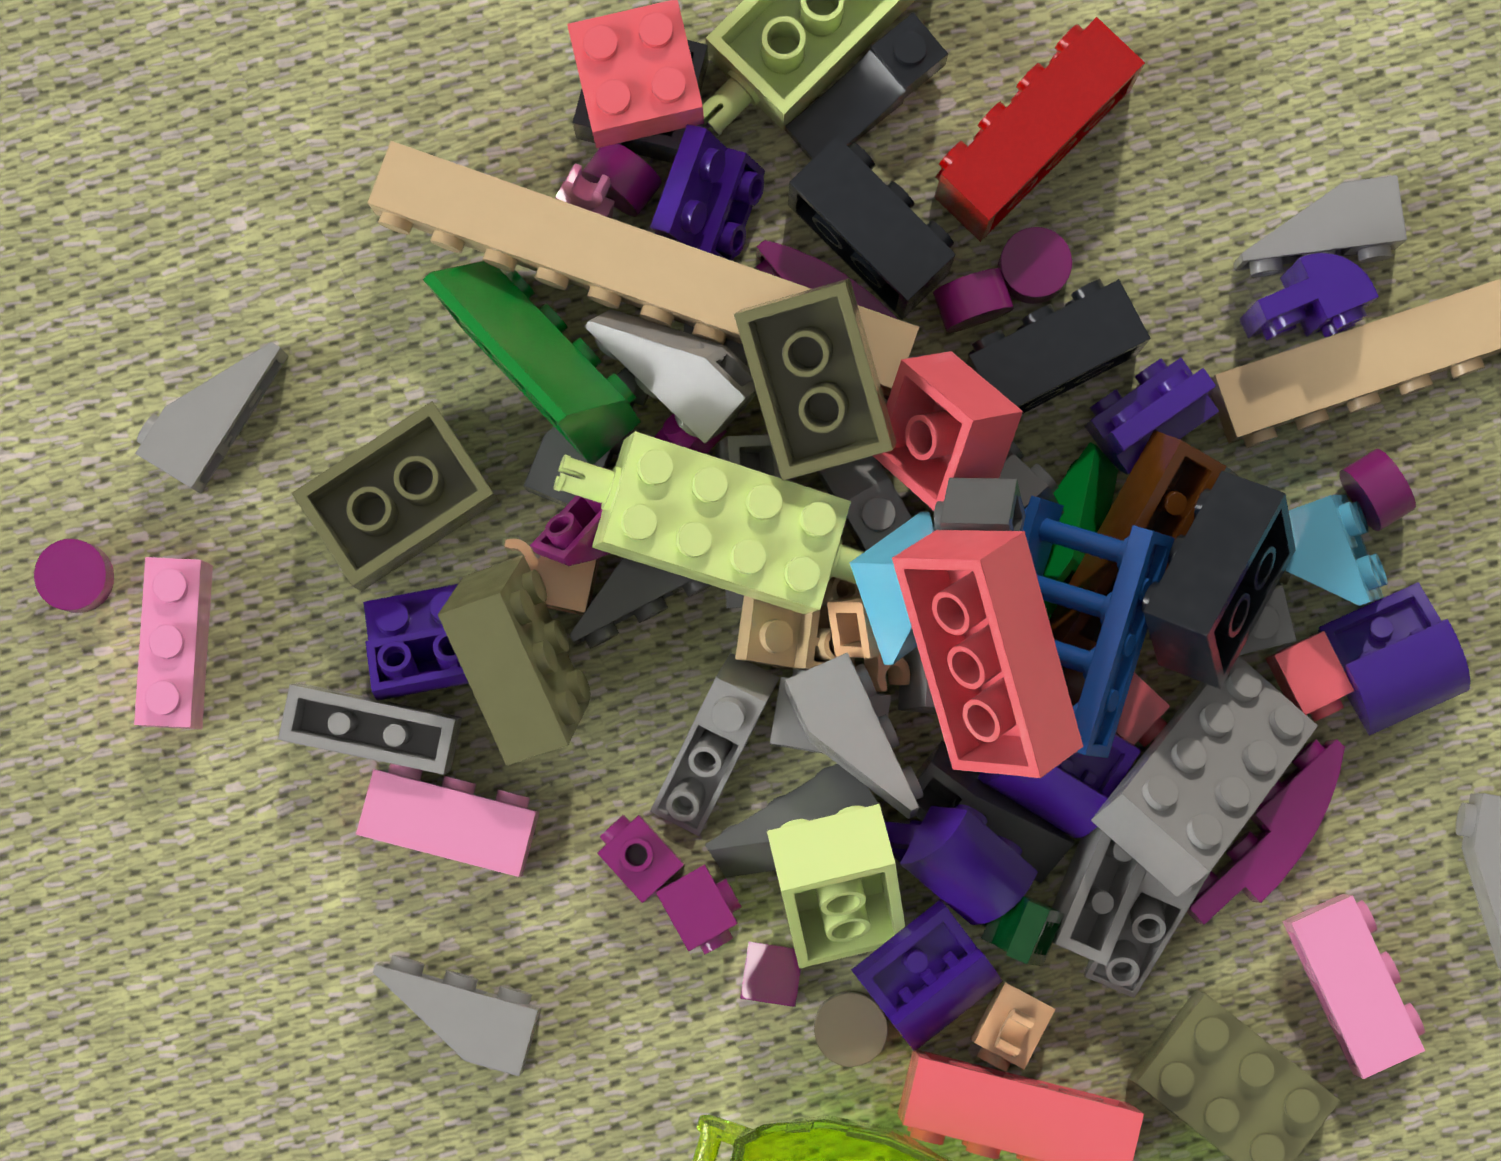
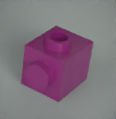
[597,815,685,903]
[656,864,742,955]

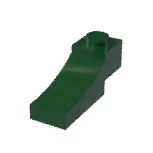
[979,895,1065,966]

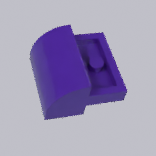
[650,124,765,261]
[1239,253,1379,341]
[1084,357,1219,475]
[1318,582,1471,736]
[363,584,469,701]
[978,734,1141,838]
[885,804,1038,925]
[851,900,1003,1052]

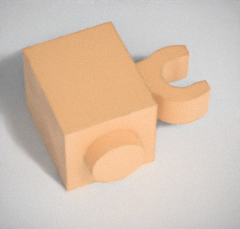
[504,538,600,615]
[827,593,910,692]
[970,980,1056,1072]

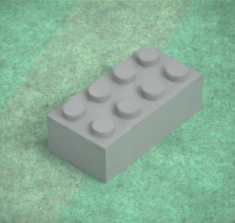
[1091,656,1318,897]

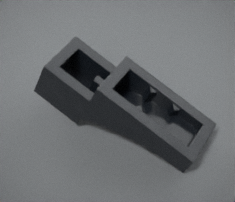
[785,12,948,160]

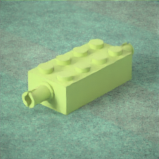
[703,0,915,137]
[554,431,864,614]

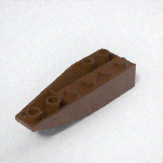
[1049,430,1240,706]

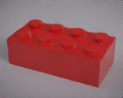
[934,17,1145,242]

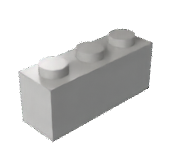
[278,683,462,775]
[1052,827,1146,966]

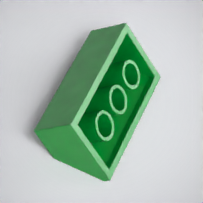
[423,261,641,465]

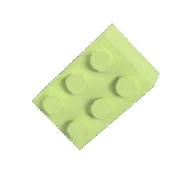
[767,804,905,969]

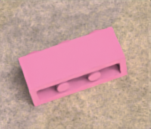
[134,557,213,730]
[356,763,540,877]
[1282,894,1425,1079]

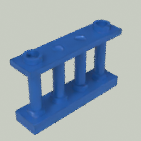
[1023,495,1175,758]

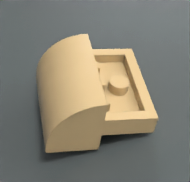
[735,577,860,670]

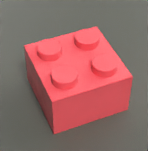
[567,0,704,148]
[873,351,1023,511]

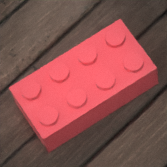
[892,530,1083,778]
[897,1050,1144,1161]

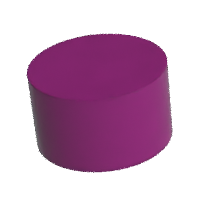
[581,143,662,217]
[998,227,1072,304]
[933,268,1014,333]
[1339,449,1416,531]
[34,539,114,613]

